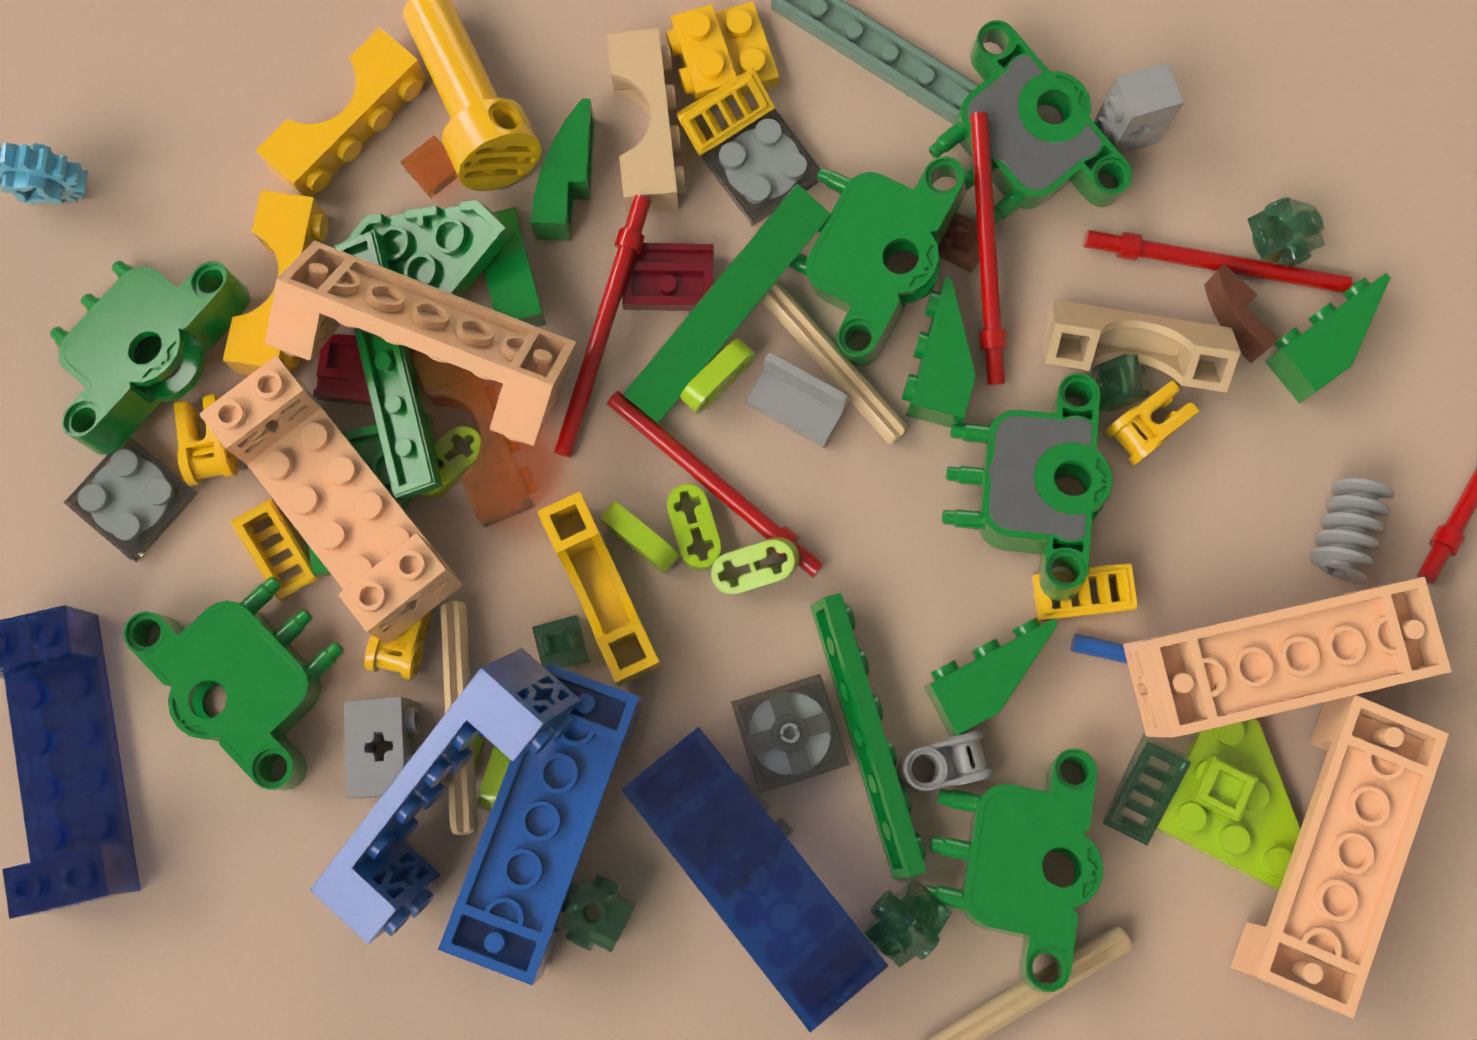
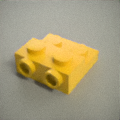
[665,1,779,101]

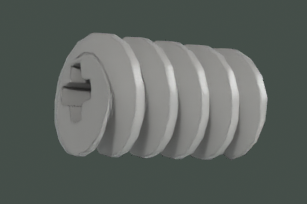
[1309,478,1395,583]

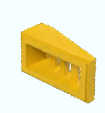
[677,68,775,156]
[230,498,319,601]
[1032,563,1137,621]

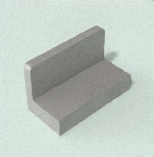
[746,352,849,448]

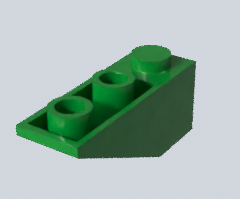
[1265,273,1391,404]
[901,277,976,428]
[924,617,1058,737]

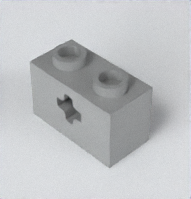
[1094,62,1184,154]
[343,697,420,799]

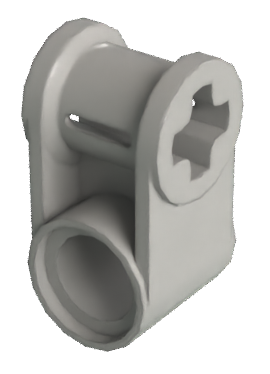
[898,729,995,791]

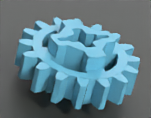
[0,143,88,205]

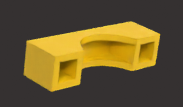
[256,27,427,197]
[223,190,329,375]
[537,491,662,687]

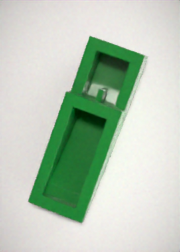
[530,98,595,240]
[484,207,546,327]

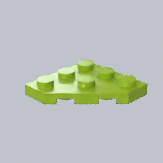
[1153,719,1300,892]

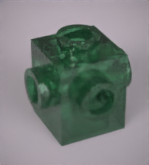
[1247,197,1325,267]
[559,874,637,953]
[864,879,952,968]

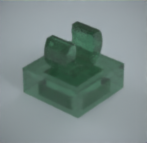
[1092,354,1150,412]
[532,615,590,669]

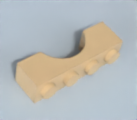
[607,28,686,215]
[1041,299,1241,393]

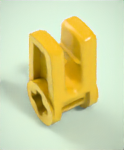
[1104,379,1200,466]
[174,394,238,487]
[364,609,433,680]

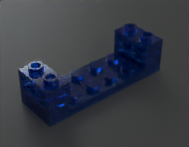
[0,605,141,919]
[621,727,888,1033]

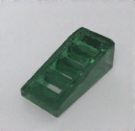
[1103,734,1192,846]

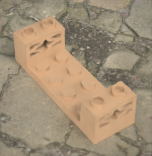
[265,241,576,446]
[199,356,463,644]
[1123,577,1451,738]
[1230,695,1449,1019]

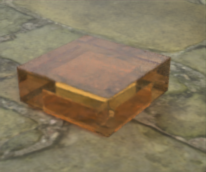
[400,135,458,199]

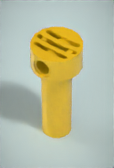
[403,0,542,192]

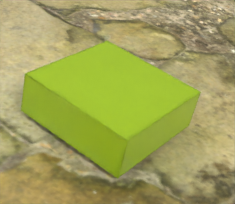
[1190,756,1259,822]

